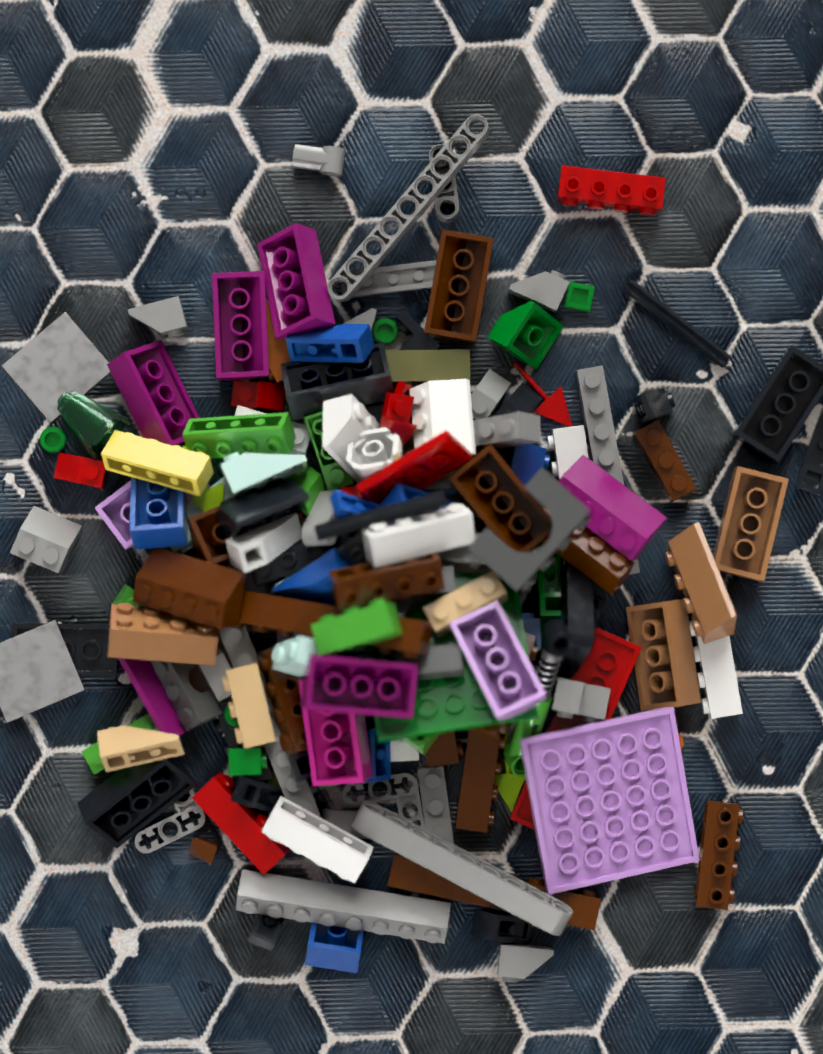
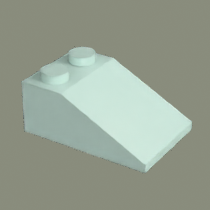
[220,452,307,499]

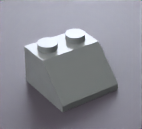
[10,506,82,574]

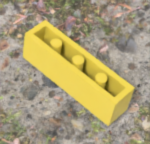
[101,430,214,496]

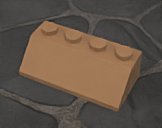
[665,522,737,644]
[626,599,701,711]

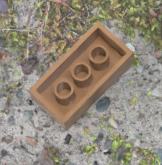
[713,466,789,582]
[108,603,218,666]

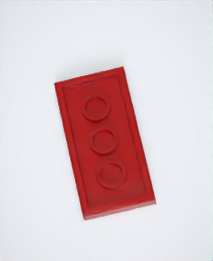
[356,430,473,504]

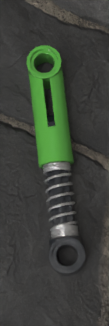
[503,619,575,777]

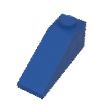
[285,324,374,363]

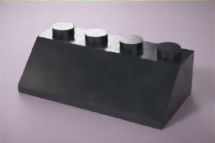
[280,342,394,421]
[77,756,198,848]

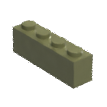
[385,349,470,387]

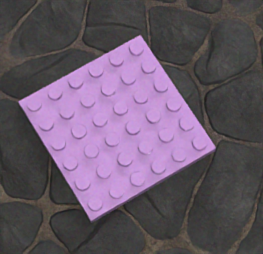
[519,707,700,895]

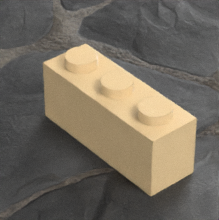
[423,570,508,638]
[222,662,276,749]

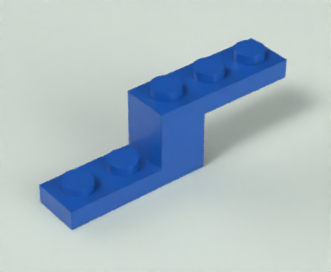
[330,483,461,523]

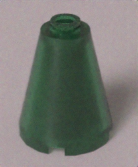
[57,391,130,460]

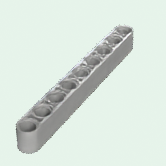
[327,114,490,302]
[352,800,573,936]

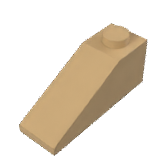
[97,726,184,772]

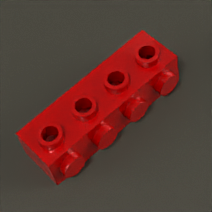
[557,165,666,216]
[192,771,291,875]

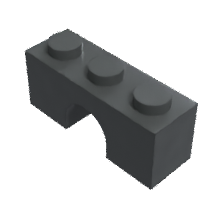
[151,661,223,731]

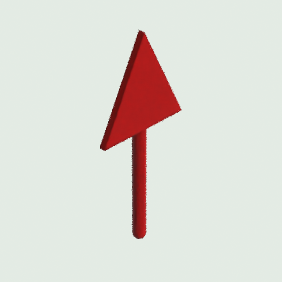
[513,361,572,427]

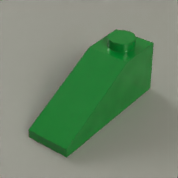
[536,547,561,629]

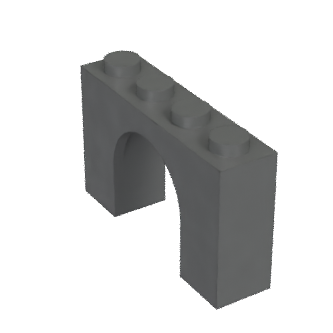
[469,467,591,593]
[391,566,464,680]

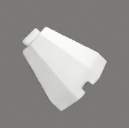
[346,427,402,480]

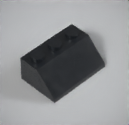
[215,478,309,539]

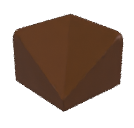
[189,836,219,865]

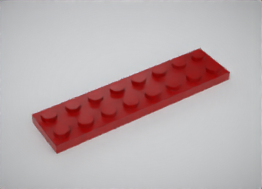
[509,627,642,830]

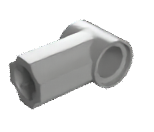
[292,144,346,177]

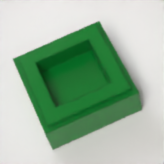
[564,281,595,313]

